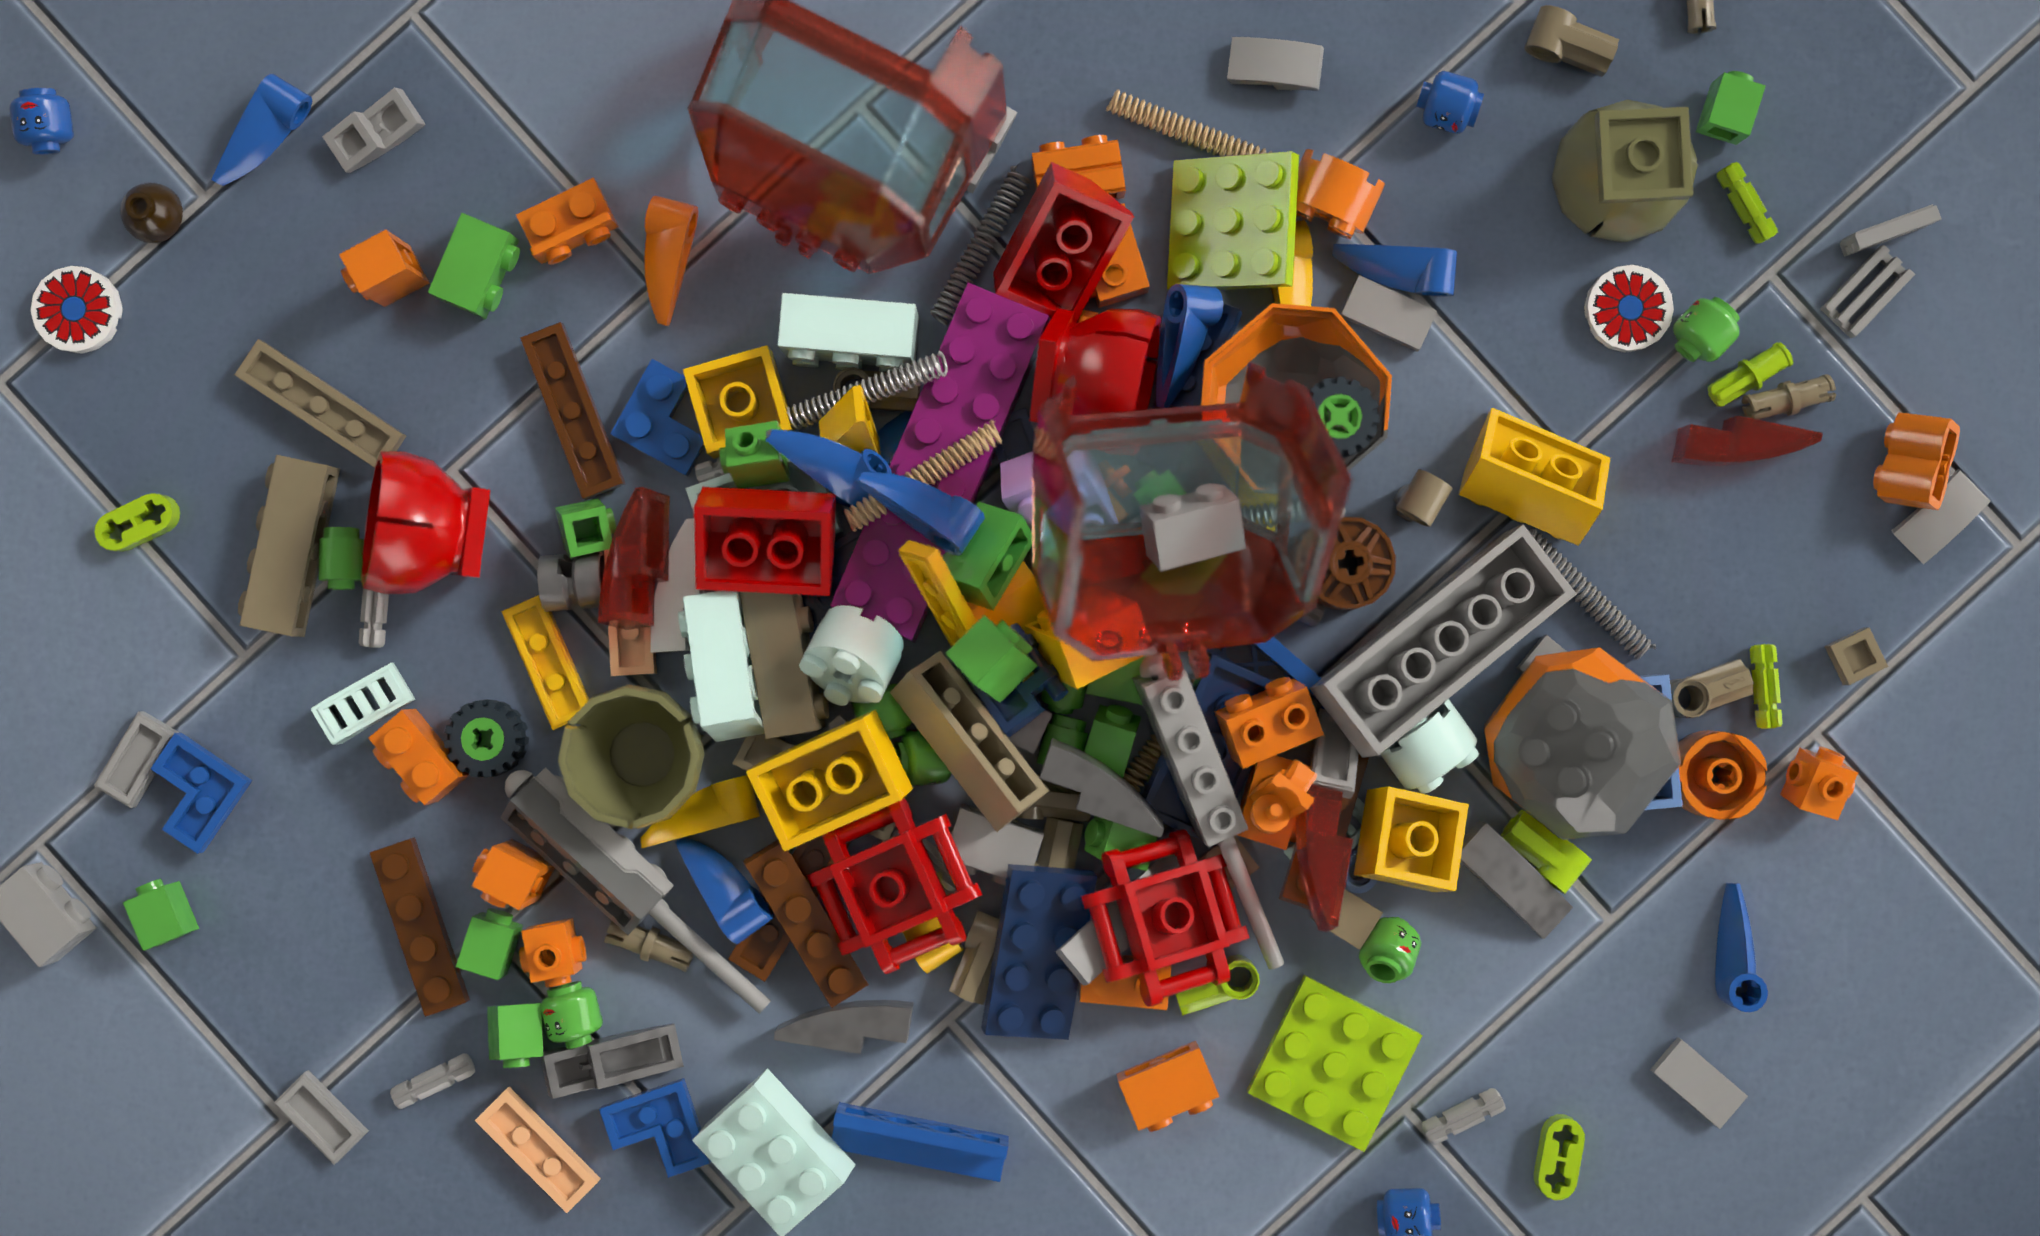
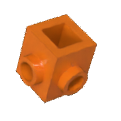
[1780,747,1858,820]
[519,918,586,987]

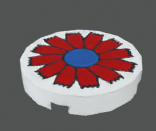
[1584,265,1674,352]
[31,266,123,354]

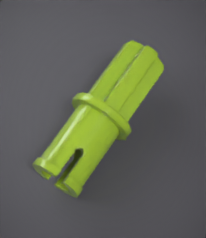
[1708,342,1794,407]

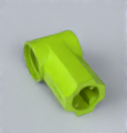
[1500,810,1592,894]
[1176,955,1260,1016]

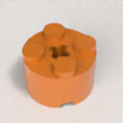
[1296,149,1385,240]
[1678,730,1767,820]

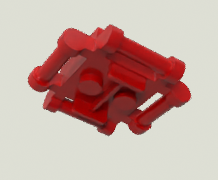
[807,798,983,974]
[1081,829,1250,1007]

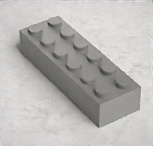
[1309,524,1577,758]

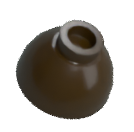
[120,183,183,243]

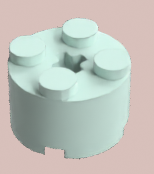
[799,605,904,706]
[1380,699,1479,794]

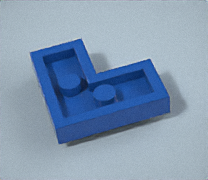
[610,359,705,476]
[151,732,252,854]
[599,1078,711,1178]

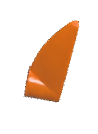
[644,195,698,326]

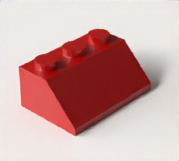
[993,162,1134,323]
[694,487,836,596]

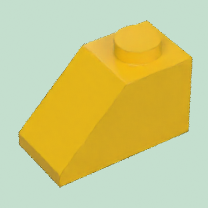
[819,385,881,455]

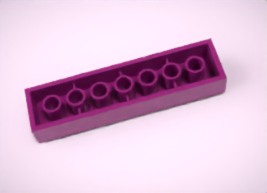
[830,283,1049,643]

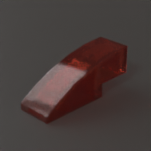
[1672,416,1823,466]
[598,487,670,630]
[1296,785,1353,932]

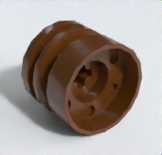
[1295,517,1396,610]

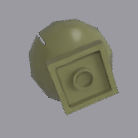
[1551,99,1698,243]
[558,684,704,829]

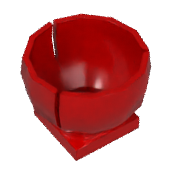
[1029,308,1161,452]
[361,451,491,594]

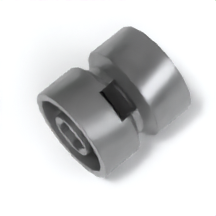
[537,551,607,612]

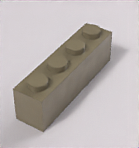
[238,455,340,637]
[739,592,829,739]
[890,650,1049,832]

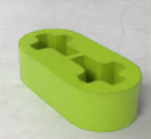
[94,493,180,552]
[1534,1114,1585,1200]

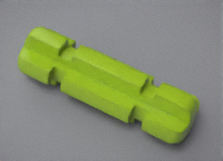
[1716,162,1778,244]
[1750,644,1783,729]

